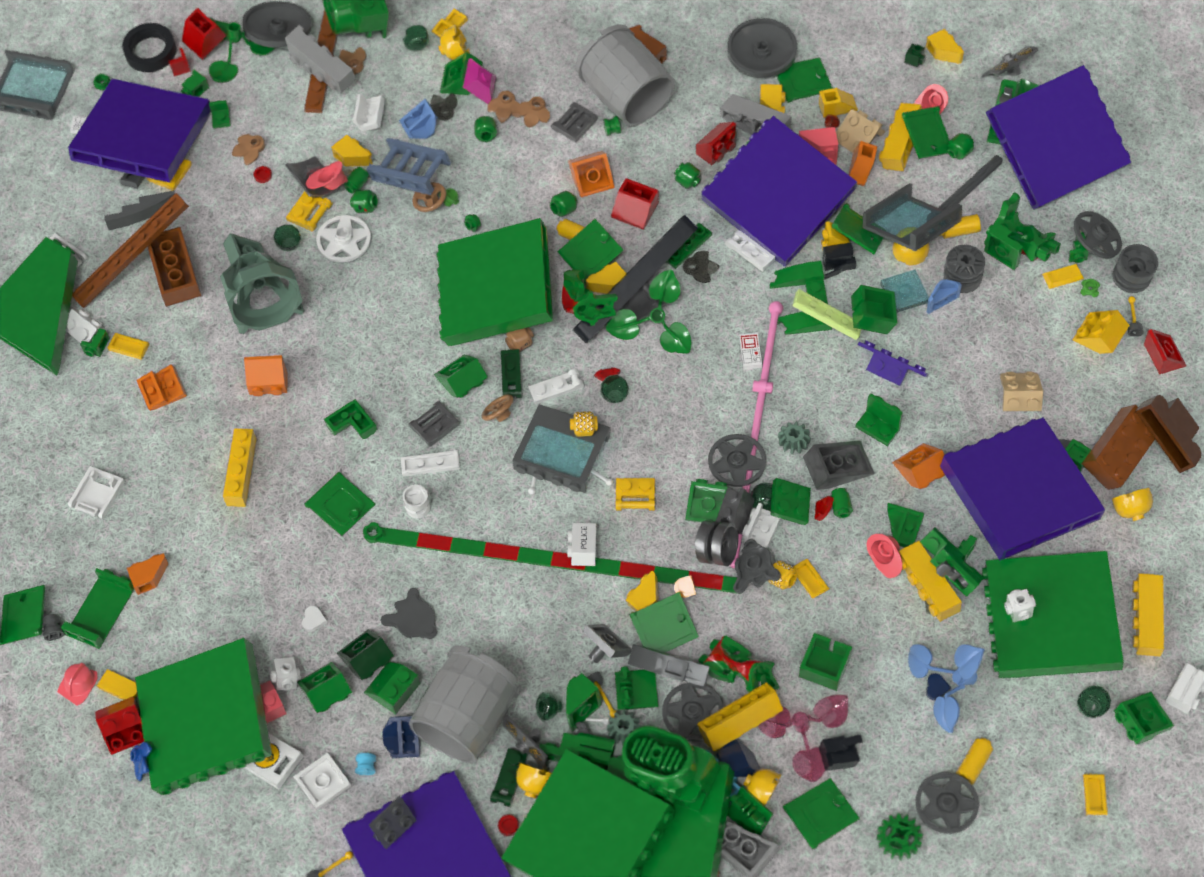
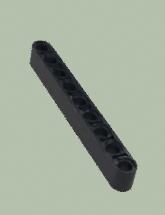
[573,215,698,343]

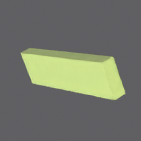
[792,289,861,340]

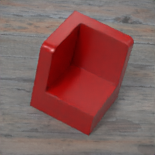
[169,48,191,77]

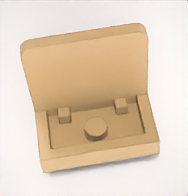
[836,109,885,153]
[1000,371,1043,411]

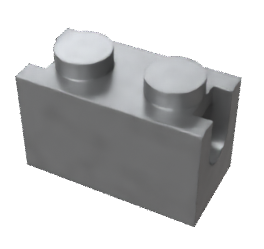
[716,487,754,534]

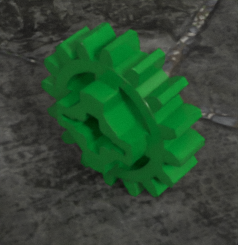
[876,813,923,861]

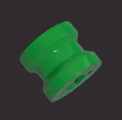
[603,116,621,136]

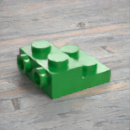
[984,222,1023,270]
[685,479,728,523]
[1114,692,1174,745]

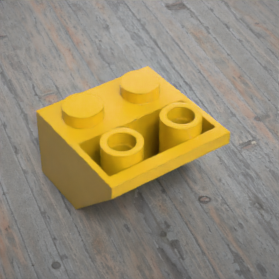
[1072,310,1130,354]

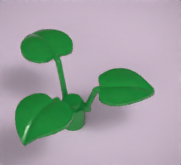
[209,17,275,83]
[606,270,691,354]

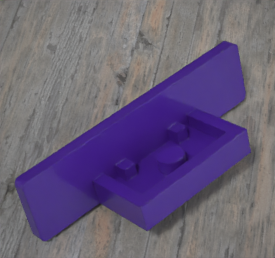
[857,340,929,386]

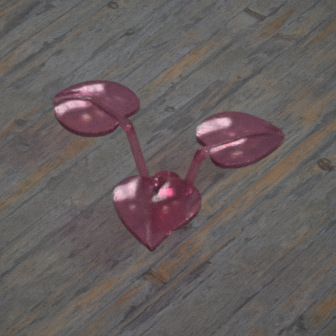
[758,695,848,783]

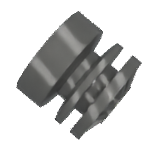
[1112,244,1158,293]
[943,245,985,293]

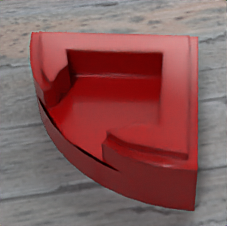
[594,367,621,386]
[814,496,834,521]

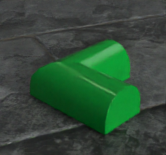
[324,399,377,439]

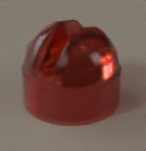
[825,114,840,128]

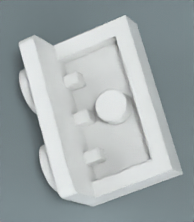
[353,94,385,131]
[66,309,107,343]
[742,503,781,548]

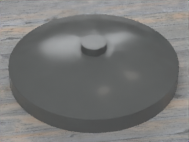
[242,1,312,48]
[727,18,797,78]

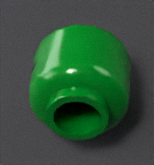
[474,116,497,142]
[947,133,974,160]
[674,162,701,189]
[350,190,378,213]
[550,191,577,217]

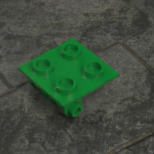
[615,666,658,710]
[727,786,773,836]

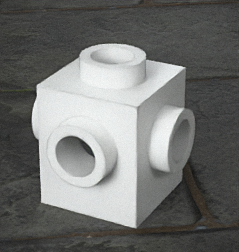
[1004,589,1036,622]
[270,657,300,691]

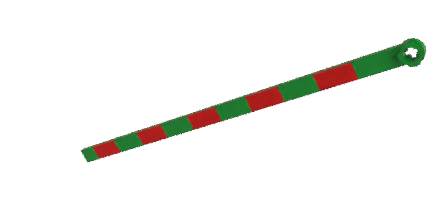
[363,522,738,594]

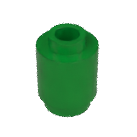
[344,167,369,194]
[830,488,853,518]

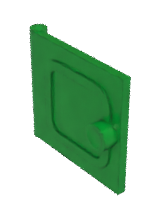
[776,57,833,103]
[902,106,950,159]
[832,203,886,255]
[557,219,624,284]
[304,472,376,536]
[0,585,45,645]
[629,592,699,653]
[782,778,860,850]

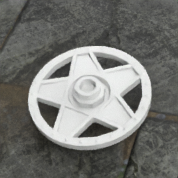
[316,215,371,262]

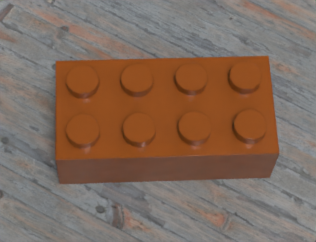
[148,227,201,306]
[1082,404,1155,490]

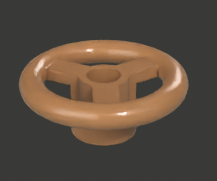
[412,182,446,212]
[481,394,514,422]

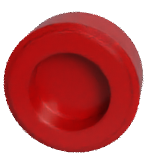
[253,166,272,183]
[498,815,519,837]

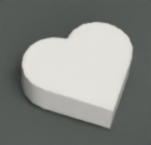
[302,606,327,632]

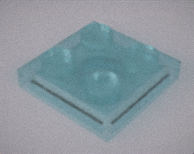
[880,270,929,313]

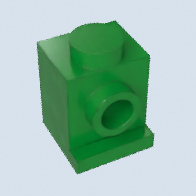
[181,70,209,97]

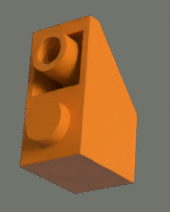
[848,141,878,186]
[127,553,168,595]

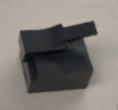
[822,243,856,279]
[818,734,863,771]

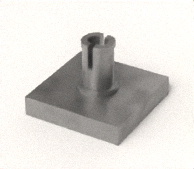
[583,624,631,663]

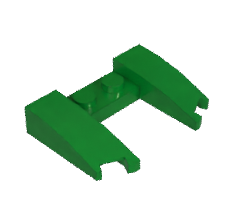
[769,260,832,335]

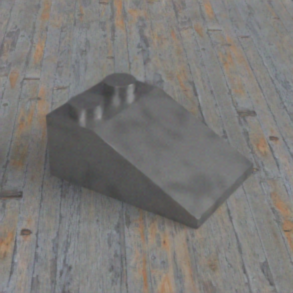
[803,441,875,490]

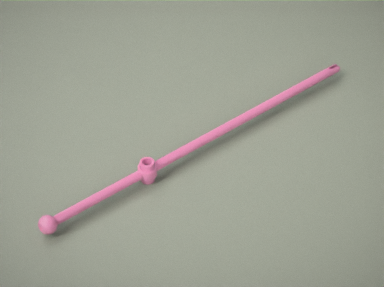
[730,301,783,568]

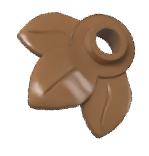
[339,47,366,74]
[487,91,521,123]
[515,96,550,128]
[232,134,265,165]

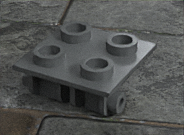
[369,795,416,849]

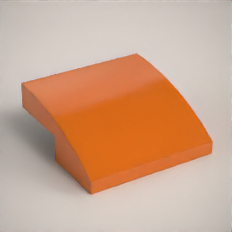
[136,364,187,411]

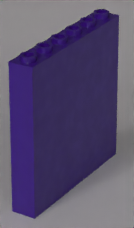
[985,65,1132,210]
[68,78,211,183]
[701,116,857,267]
[940,417,1105,560]
[341,771,511,877]

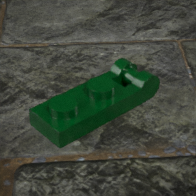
[501,349,522,398]
[490,748,528,807]

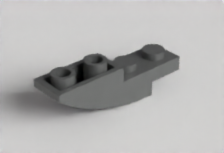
[628,644,710,686]

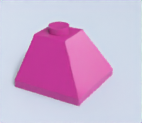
[463,58,496,104]

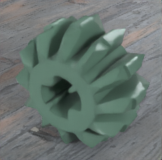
[778,421,811,454]
[607,710,642,745]

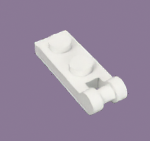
[725,230,775,272]
[528,369,584,405]

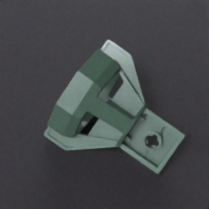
[220,233,304,334]

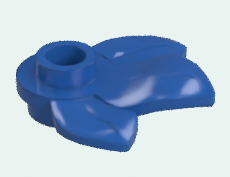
[130,742,152,781]

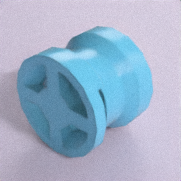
[355,753,376,775]

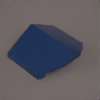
[382,716,420,758]
[716,740,760,777]

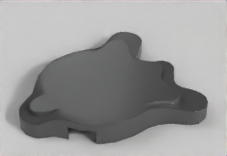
[733,539,781,594]
[381,588,437,639]

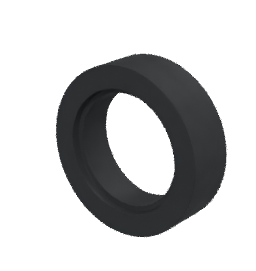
[122,23,176,73]

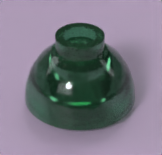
[536,692,562,721]

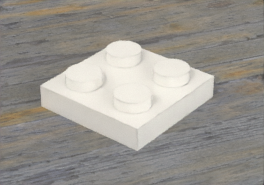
[294,753,352,811]

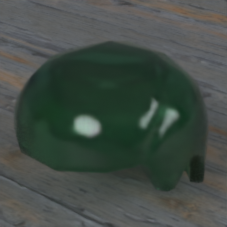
[403,25,429,51]
[273,224,301,252]
[600,375,629,404]
[750,483,772,511]
[1077,686,1111,718]

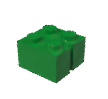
[851,285,897,335]
[799,633,852,691]

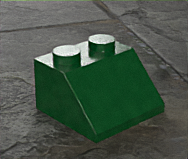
[336,629,394,680]

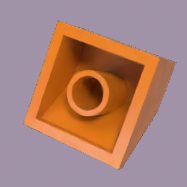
[568,151,615,197]
[244,355,288,396]
[892,443,945,489]

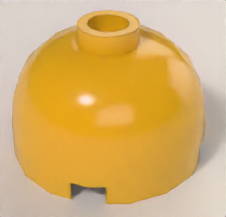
[438,25,470,60]
[892,229,930,265]
[1112,488,1153,521]
[516,763,552,799]
[743,769,782,805]

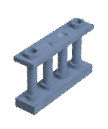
[366,138,451,195]

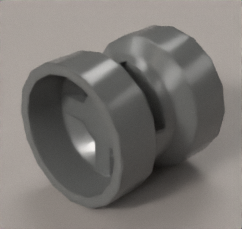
[42,614,64,641]

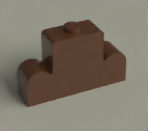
[1135,395,1202,473]

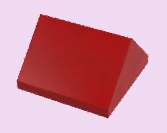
[1144,329,1187,375]

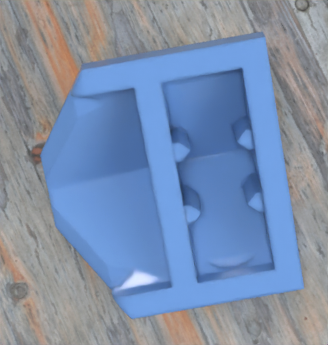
[399,99,437,139]
[926,279,961,314]

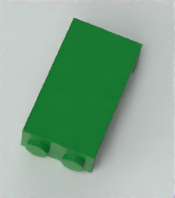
[61,568,135,649]

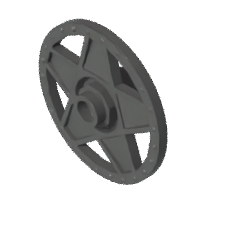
[1073,211,1122,258]
[708,434,766,487]
[662,682,723,741]
[915,772,979,834]

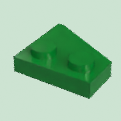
[887,503,924,548]

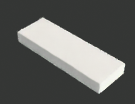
[401,450,460,476]

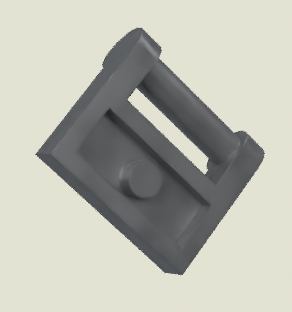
[551,102,597,143]
[408,401,459,447]

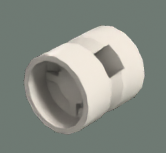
[403,484,430,519]

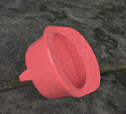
[914,84,948,114]
[306,161,347,190]
[866,533,902,578]
[57,662,98,706]

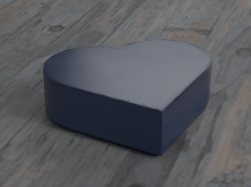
[926,673,952,700]

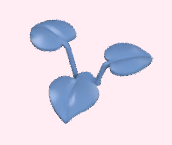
[908,644,985,733]

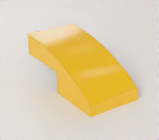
[431,8,468,37]

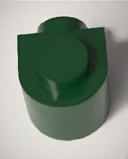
[904,43,926,68]

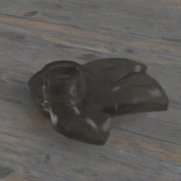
[430,93,458,121]
[683,251,720,283]

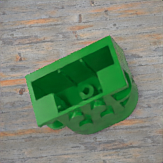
[322,0,389,39]
[622,726,721,813]

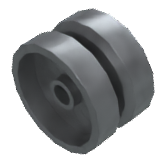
[695,520,738,566]

